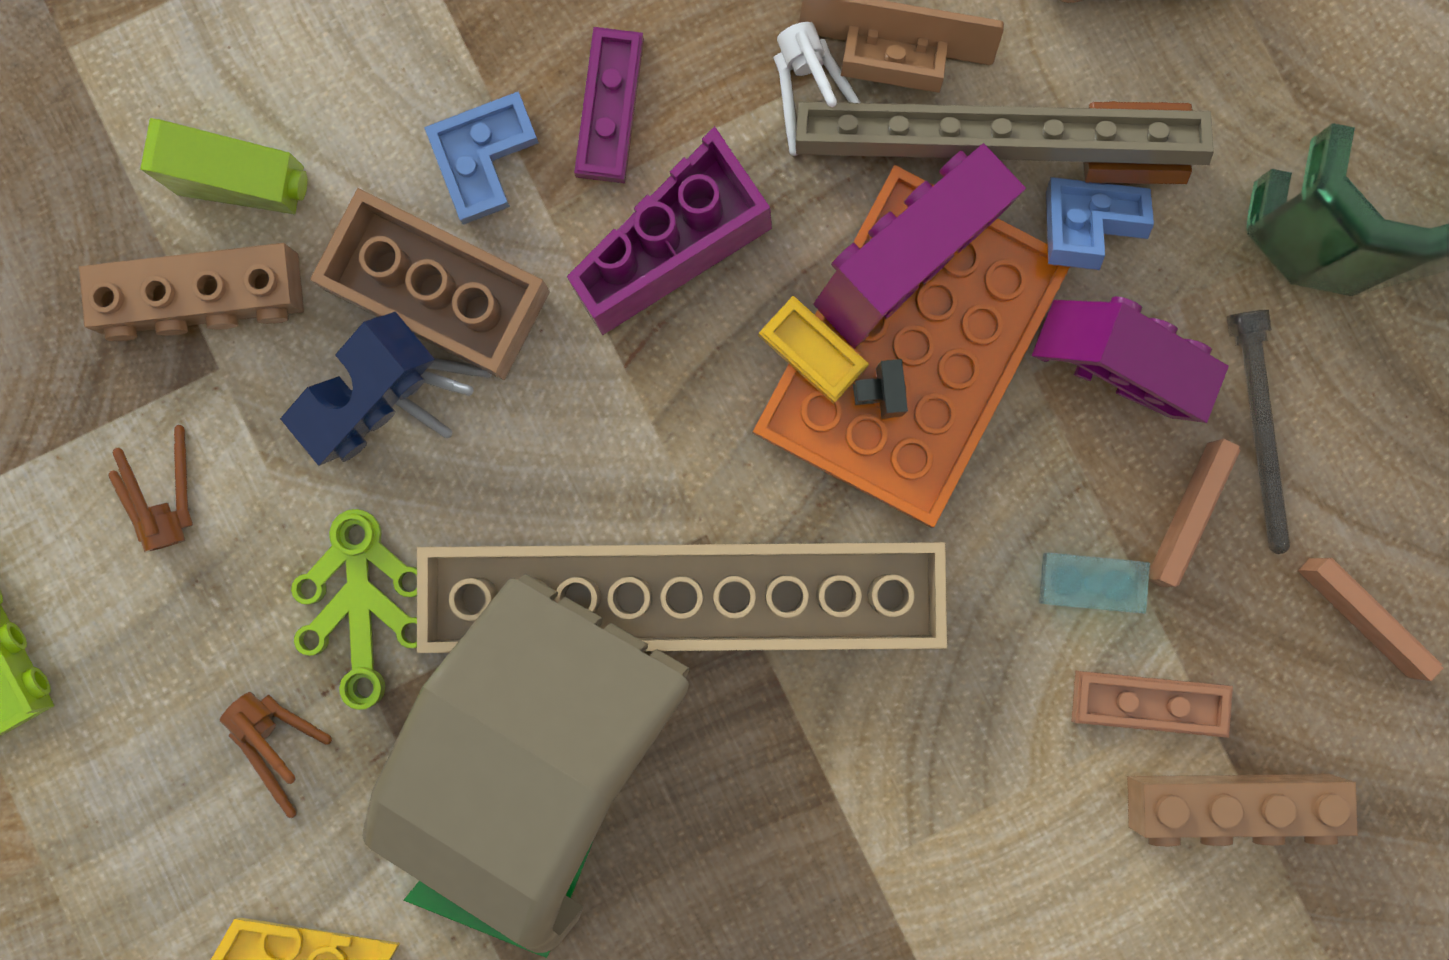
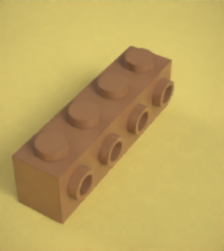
[79,243,304,341]
[1127,774,1358,847]

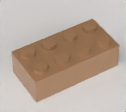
[310,188,550,381]

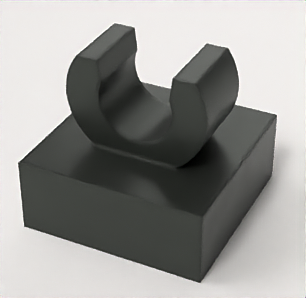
[853,359,908,419]

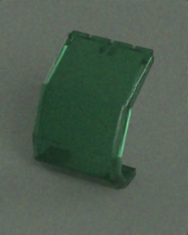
[1247,123,1449,296]

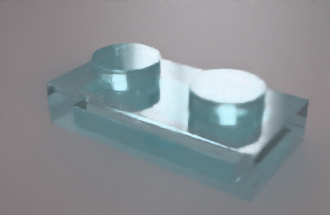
[1039,553,1150,614]

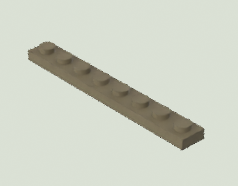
[796,102,1214,165]

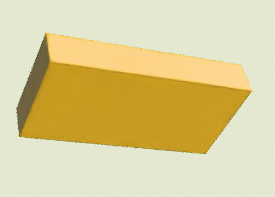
[758,296,869,404]

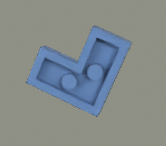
[424,91,539,225]
[1046,177,1154,270]

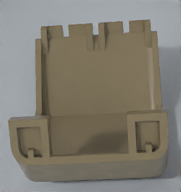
[362,574,690,953]

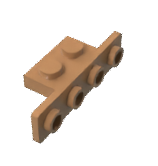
[799,0,1004,93]

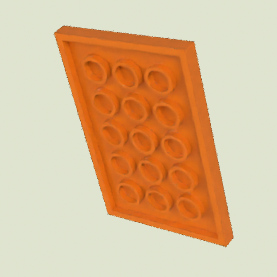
[752,165,1070,528]

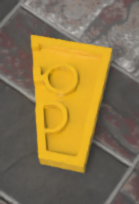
[211,918,400,960]

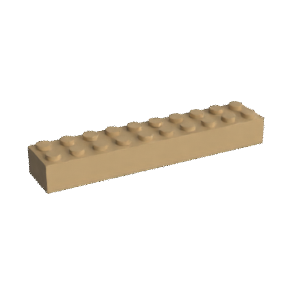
[417,542,947,653]

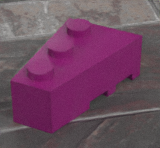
[1031,296,1229,423]

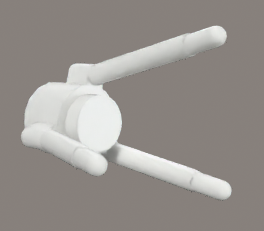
[774,22,860,156]

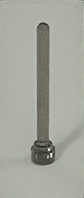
[1227,310,1290,554]

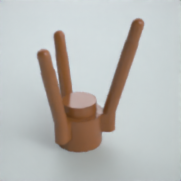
[108,425,193,552]
[220,692,332,818]

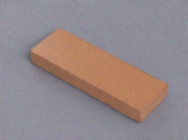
[1145,439,1240,587]
[1298,558,1444,681]
[1071,670,1233,738]

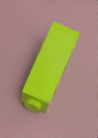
[140,118,308,214]

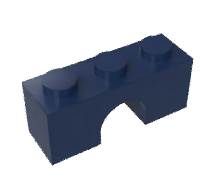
[280,312,435,466]

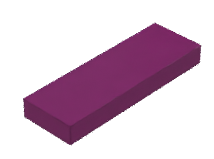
[574,27,644,184]

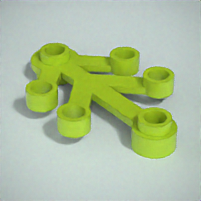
[291,509,417,710]

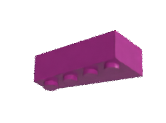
[567,126,772,336]
[813,143,1026,349]

